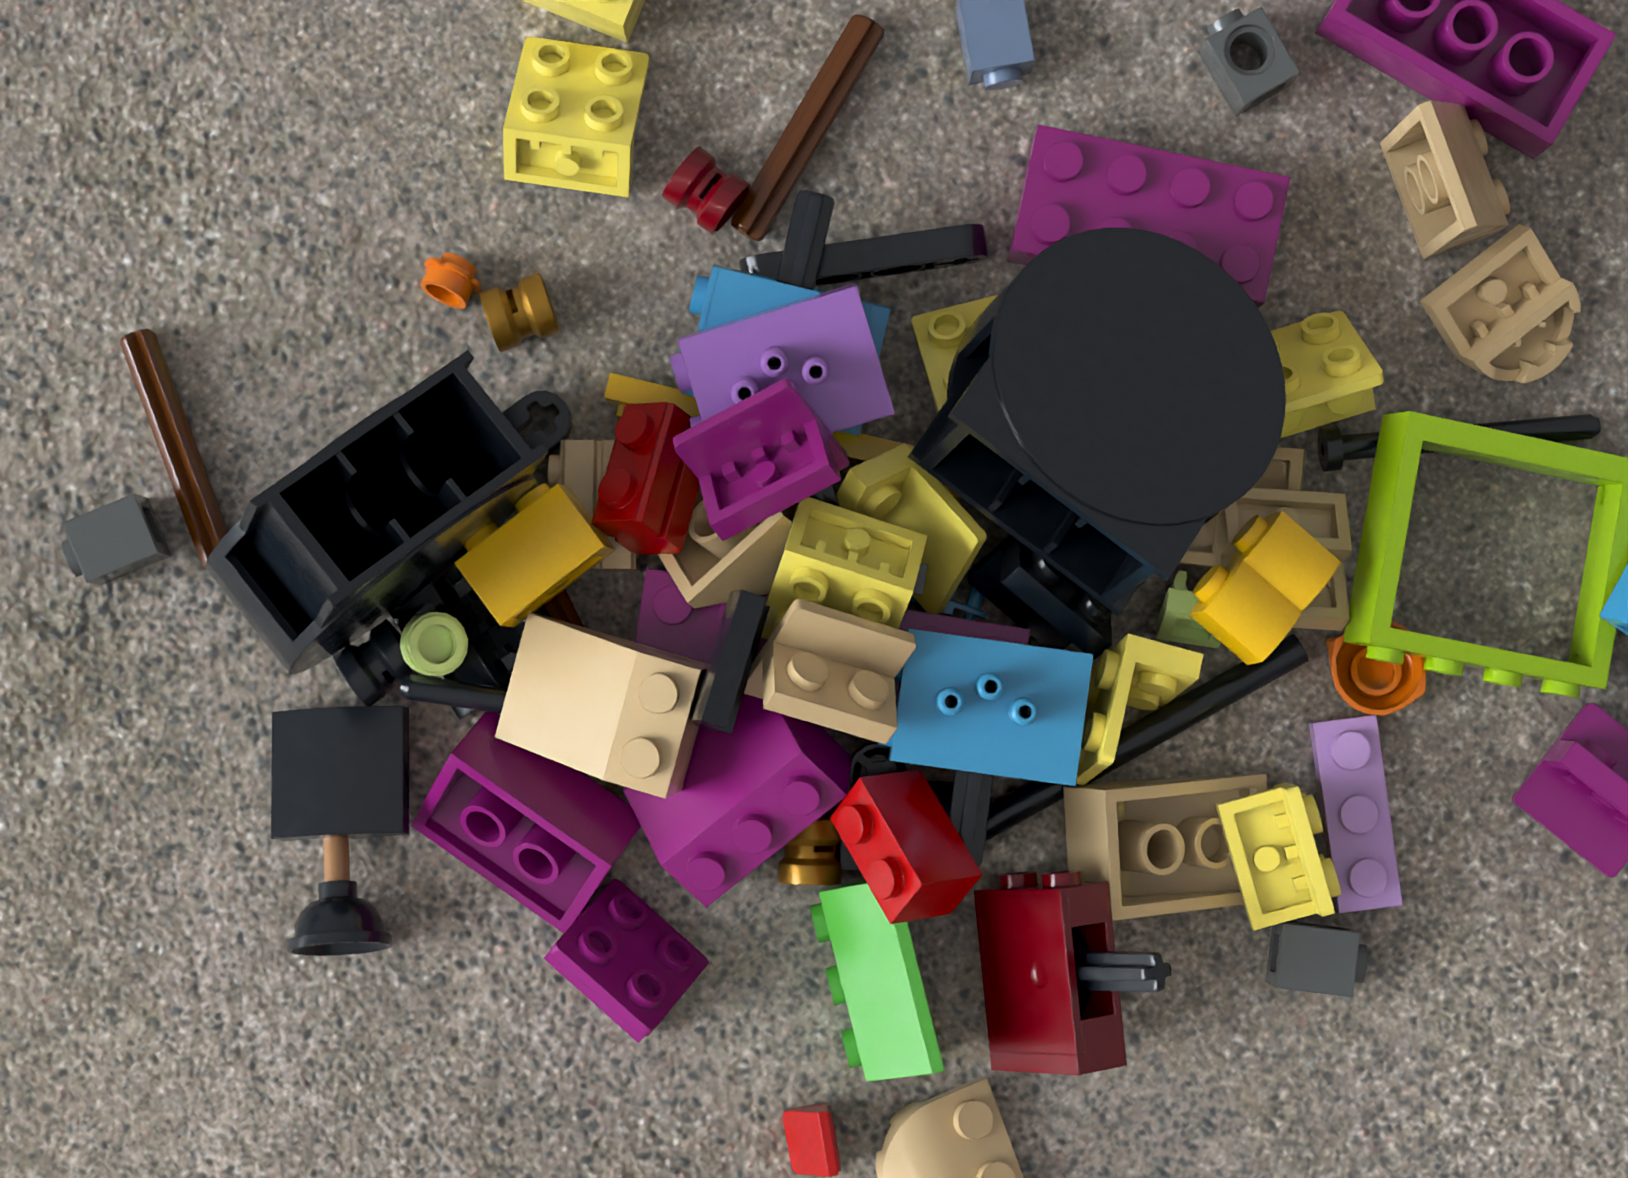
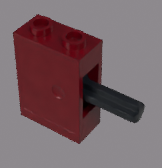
[974,870,1172,1075]

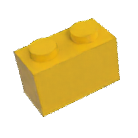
[454,483,616,628]

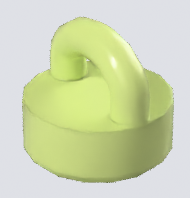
[400,612,468,676]

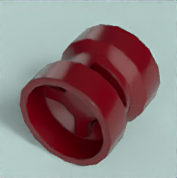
[662,146,750,236]

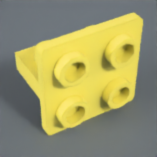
[1270,310,1384,438]
[1216,782,1341,931]

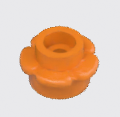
[420,252,482,309]

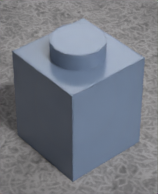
[955,0,1035,90]

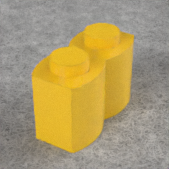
[1189,511,1341,665]

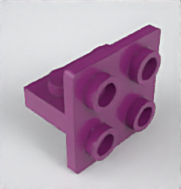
[673,379,849,541]
[1512,703,1628,878]
[544,879,709,1043]

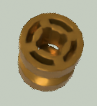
[479,272,561,353]
[777,818,842,885]

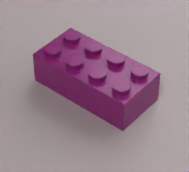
[1315,0,1616,159]
[1007,124,1290,308]

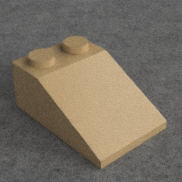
[1380,100,1510,260]
[495,612,708,799]
[1063,773,1267,921]

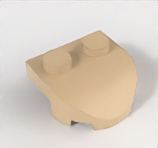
[1420,224,1581,383]
[875,1078,1024,1178]

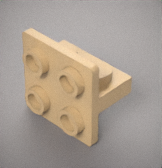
[744,599,916,745]

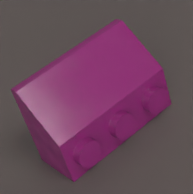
[623,694,852,908]
[410,711,641,933]

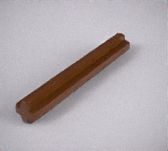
[731,14,884,241]
[120,329,229,569]

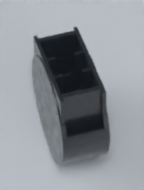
[907,228,1286,615]
[205,350,549,675]

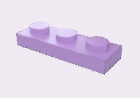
[1309,715,1403,914]

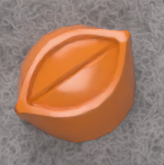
[1325,621,1426,716]

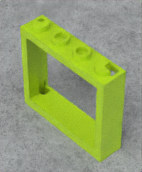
[1343,411,1628,699]

